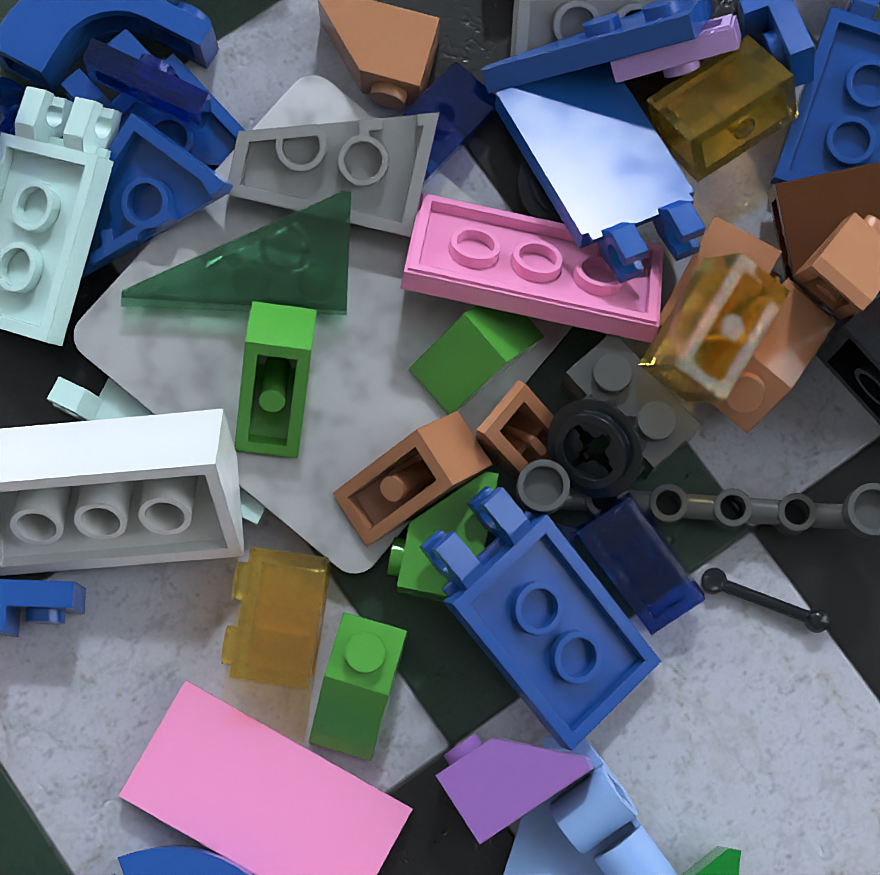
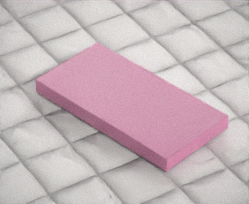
[400,193,664,343]
[119,680,413,875]

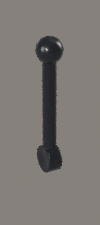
[700,568,830,633]

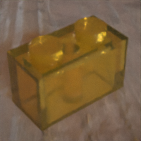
[647,35,798,182]
[638,253,790,402]
[221,546,332,692]

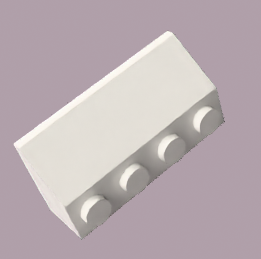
[0,409,244,576]

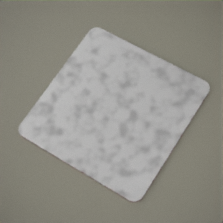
[74,75,573,574]

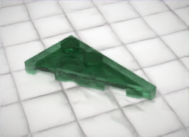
[121,190,351,315]

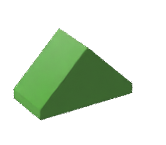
[409,305,545,415]

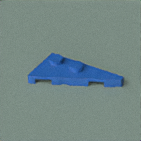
[481,0,715,93]
[81,113,233,279]

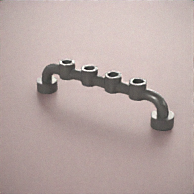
[516,459,880,539]

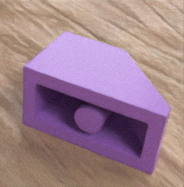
[435,734,595,844]

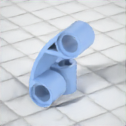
[503,736,678,875]

